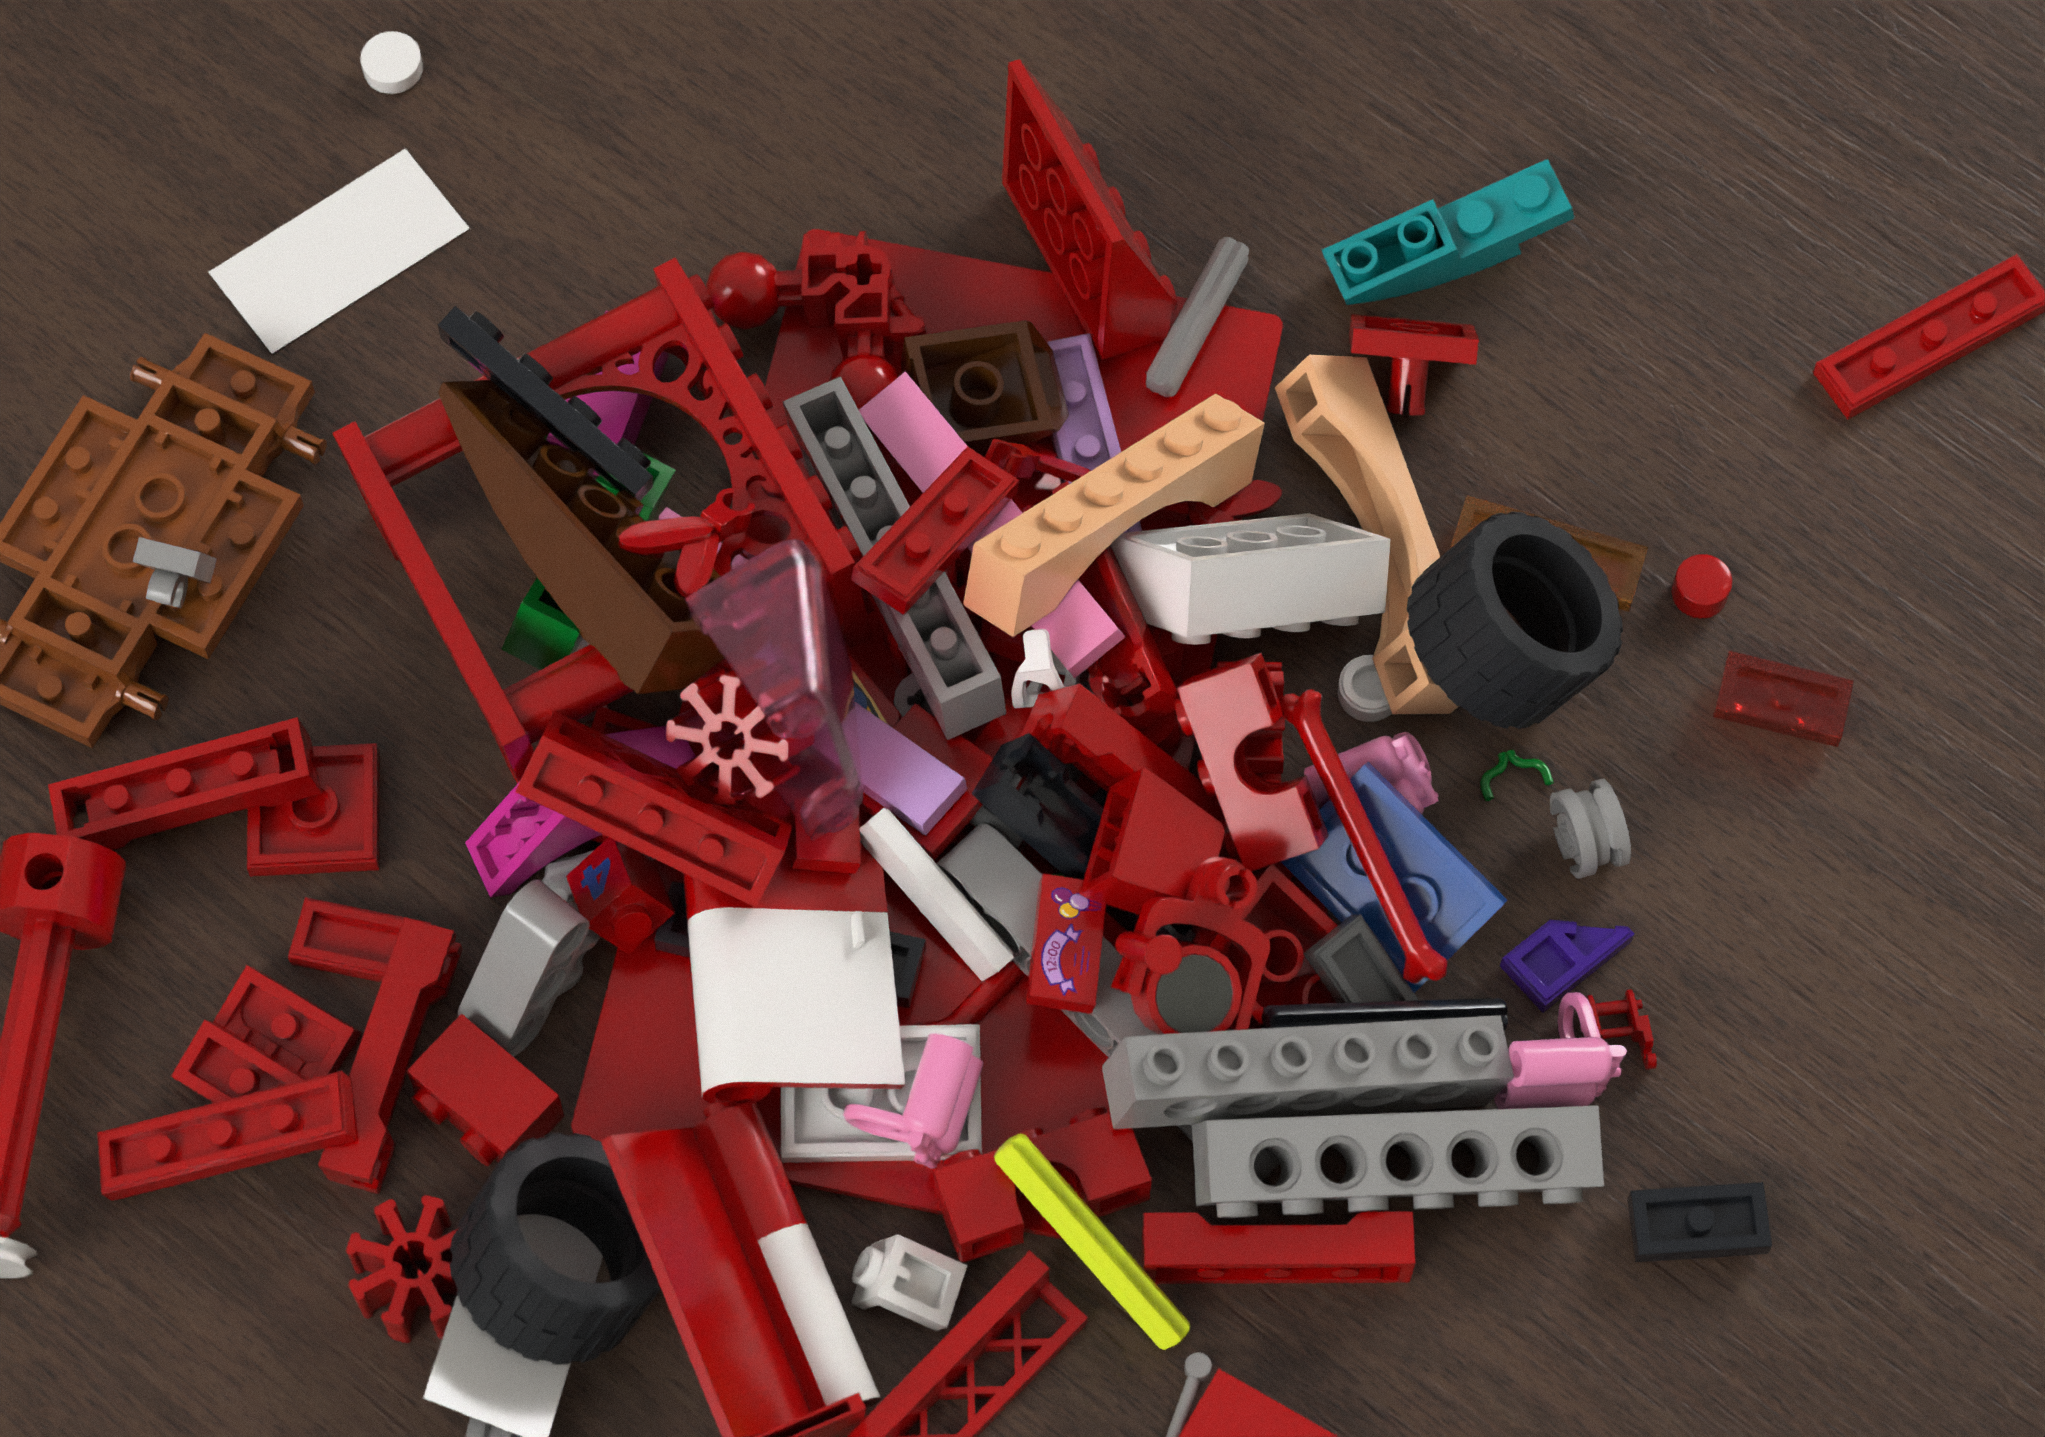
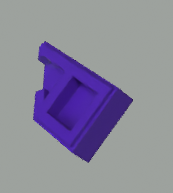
[1500,920,1634,1013]

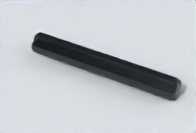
[1261,998,1508,1031]

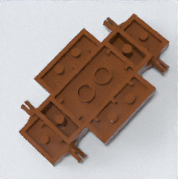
[0,333,327,748]

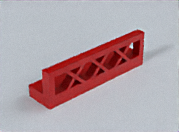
[515,711,793,908]
[847,1251,1088,1437]

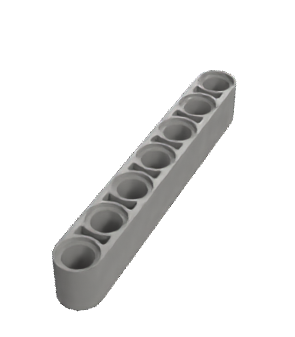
[936,823,1280,1182]

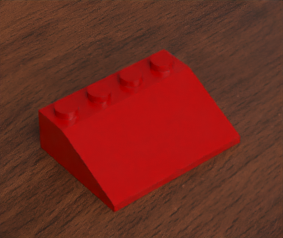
[1002,59,1177,360]

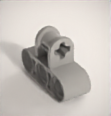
[457,879,600,1057]

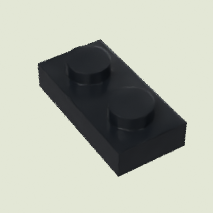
[1627,1182,1772,1262]

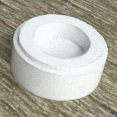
[361,32,423,94]
[1337,655,1392,722]

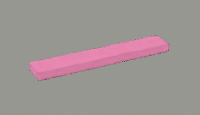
[859,371,1125,678]

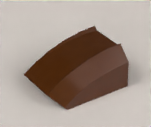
[901,320,1069,457]

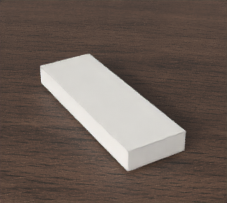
[859,808,1014,981]

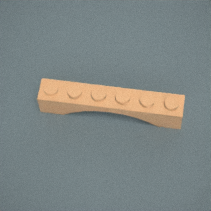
[1275,355,1460,715]
[963,394,1265,637]

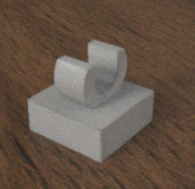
[133,537,217,608]

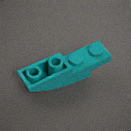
[1321,159,1575,305]

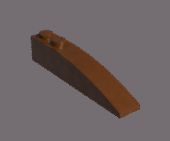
[438,380,764,694]

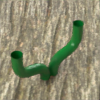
[1480,750,1554,801]

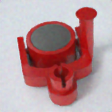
[1111,856,1270,1035]

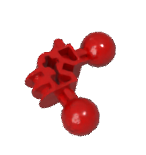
[706,231,927,431]

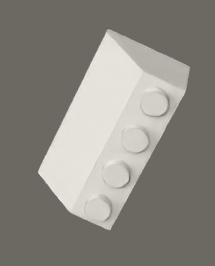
[1111,513,1391,645]

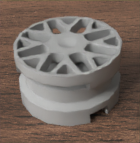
[1550,779,1631,878]

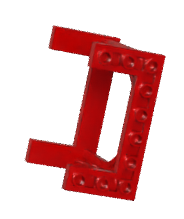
[332,257,875,784]

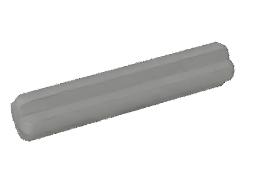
[1146,237,1249,397]

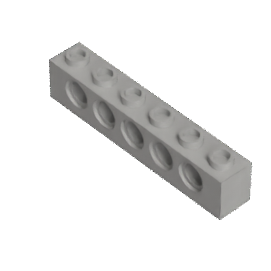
[783,376,1007,740]
[1102,1015,1514,1129]
[1192,1105,1604,1218]

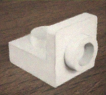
[852,1234,967,1331]

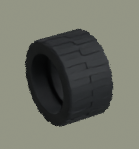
[1407,511,1623,729]
[450,1132,661,1365]

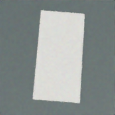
[209,149,470,354]
[423,1214,603,1437]

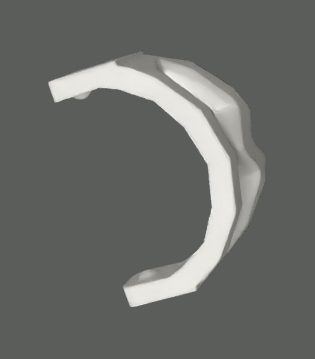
[1011,629,1080,708]

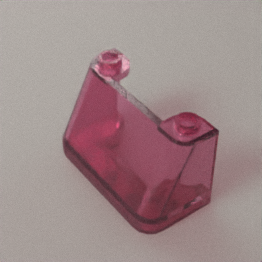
[685,539,863,842]

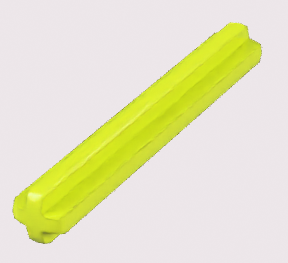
[994,1133,1190,1350]

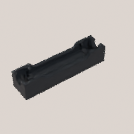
[971,733,1196,942]

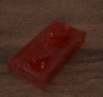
[1713,651,1854,747]

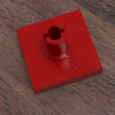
[1349,314,1479,416]

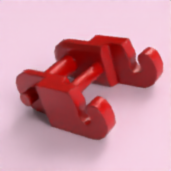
[1582,989,1657,1070]

